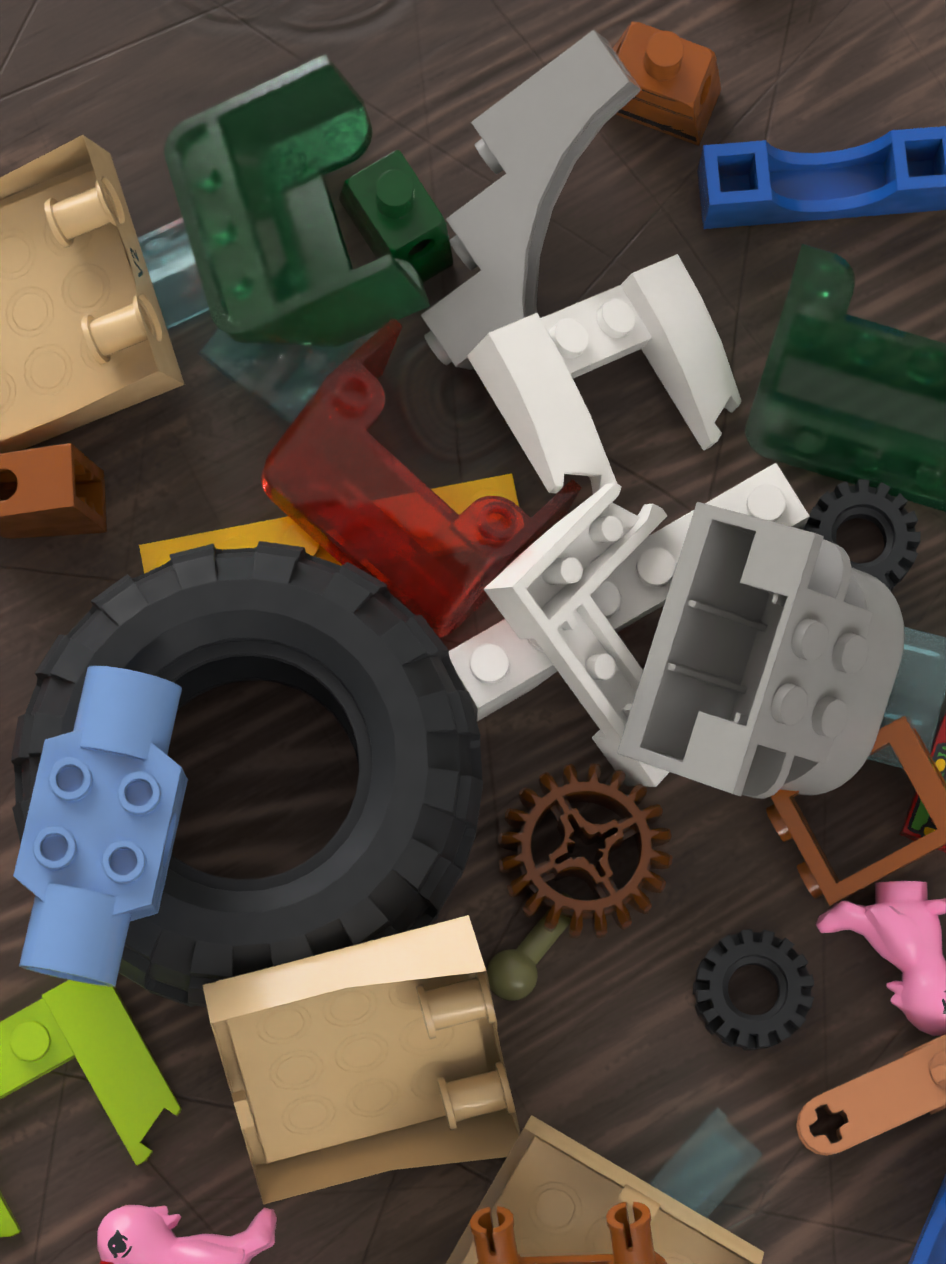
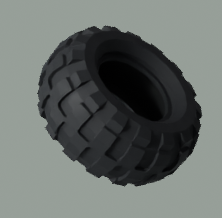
[11,541,483,1007]

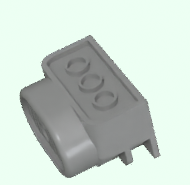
[617,502,905,799]

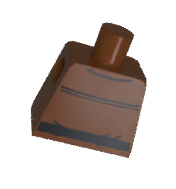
[613,22,721,146]

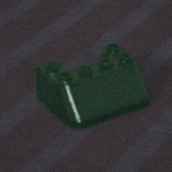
[164,54,430,347]
[745,244,946,512]

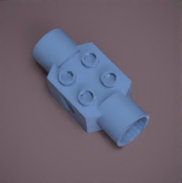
[13,666,188,987]

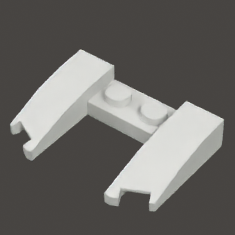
[467,254,742,494]
[484,483,669,787]

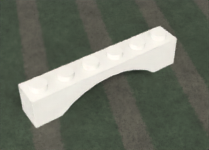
[449,463,810,721]

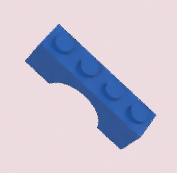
[697,126,946,229]

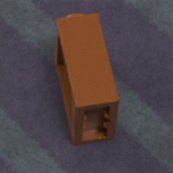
[766,715,946,906]

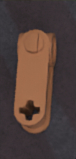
[796,1034,946,1156]

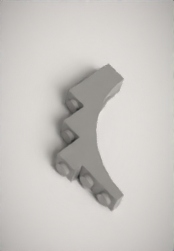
[421,30,642,370]

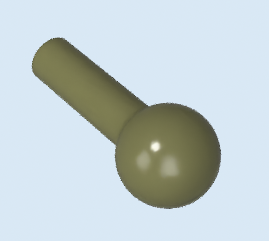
[487,892,573,1001]

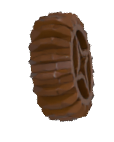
[498,763,673,939]

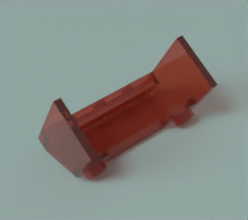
[261,318,582,637]

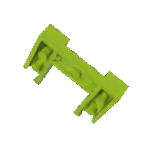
[0,980,182,1237]

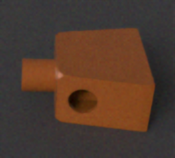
[0,443,107,539]

